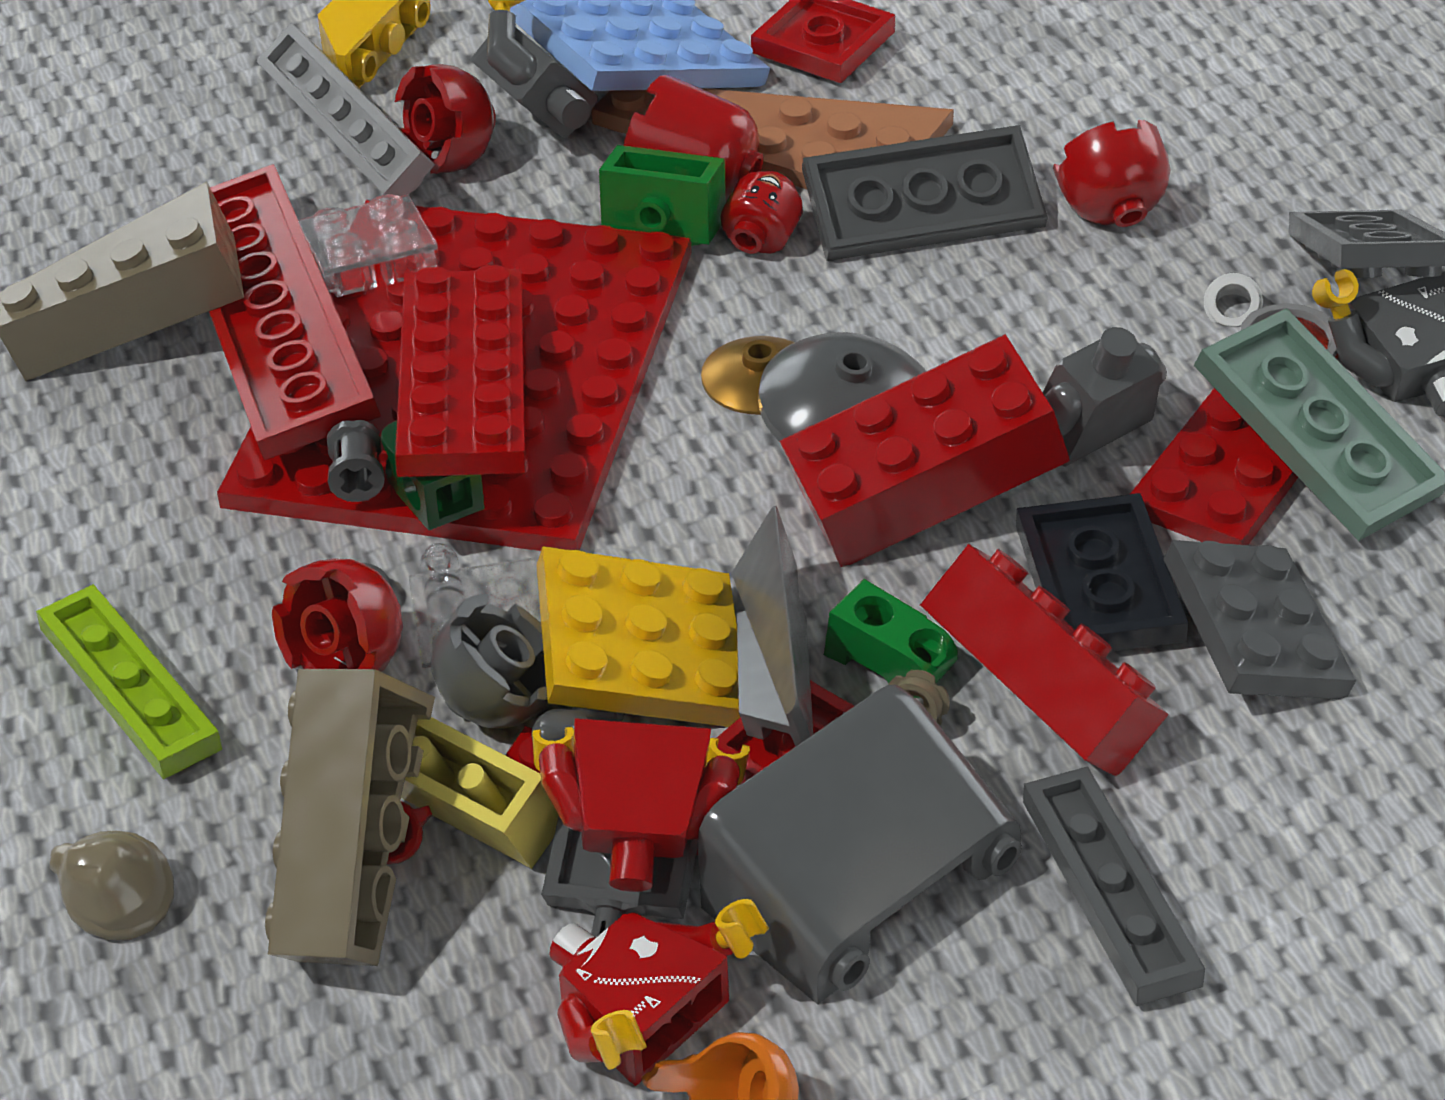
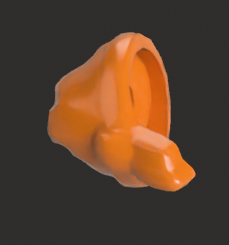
[641,1032,799,1100]

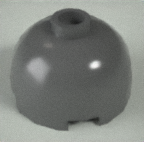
[431,593,550,729]

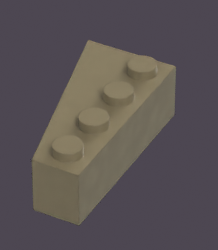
[0,182,244,381]
[265,669,435,966]

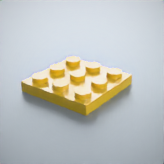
[536,546,740,727]

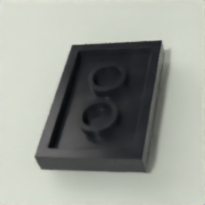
[1016,493,1188,652]

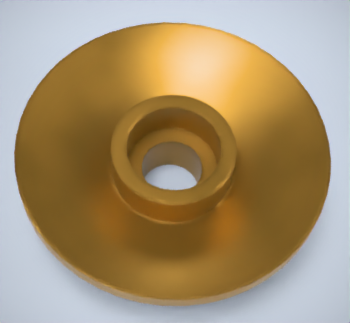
[701,336,795,415]

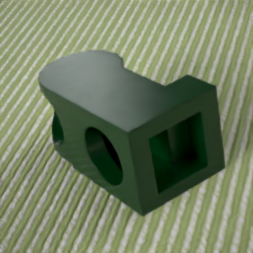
[381,420,485,530]

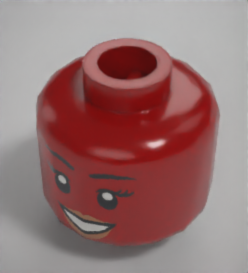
[720,171,803,254]

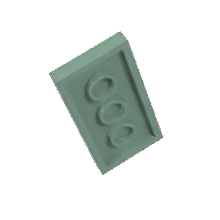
[1193,308,1445,541]

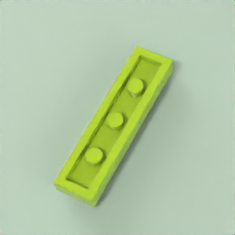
[36,584,223,780]

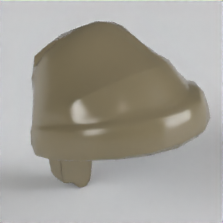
[50,831,174,940]

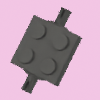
[541,816,698,937]

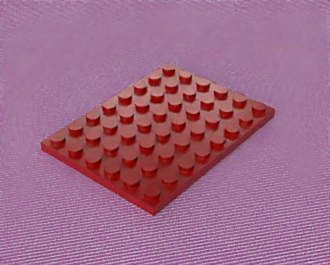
[217,200,692,551]

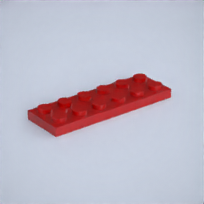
[395,265,525,477]

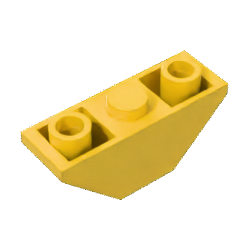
[317,0,431,89]

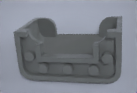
[698,684,1022,1005]

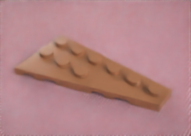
[592,88,954,189]

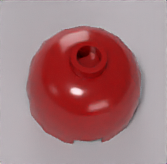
[395,64,496,174]
[1053,120,1171,227]
[272,558,403,672]

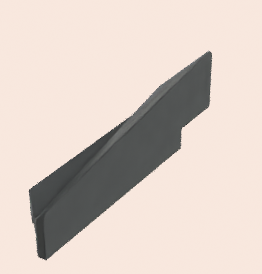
[732,506,814,746]

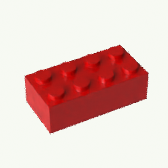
[780,334,1070,567]

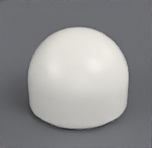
[1204,273,1263,327]

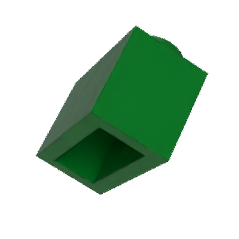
[599,145,725,246]

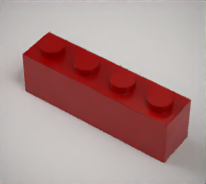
[920,544,1169,776]

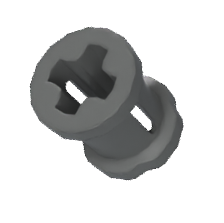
[327,420,385,502]

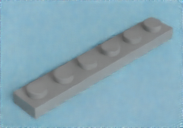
[256,22,435,206]

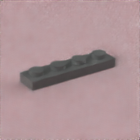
[1023,766,1205,1006]

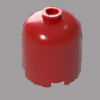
[624,75,764,203]

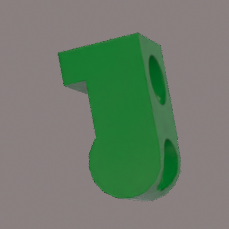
[823,579,958,698]

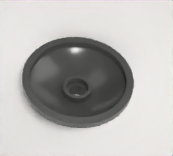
[758,332,926,442]

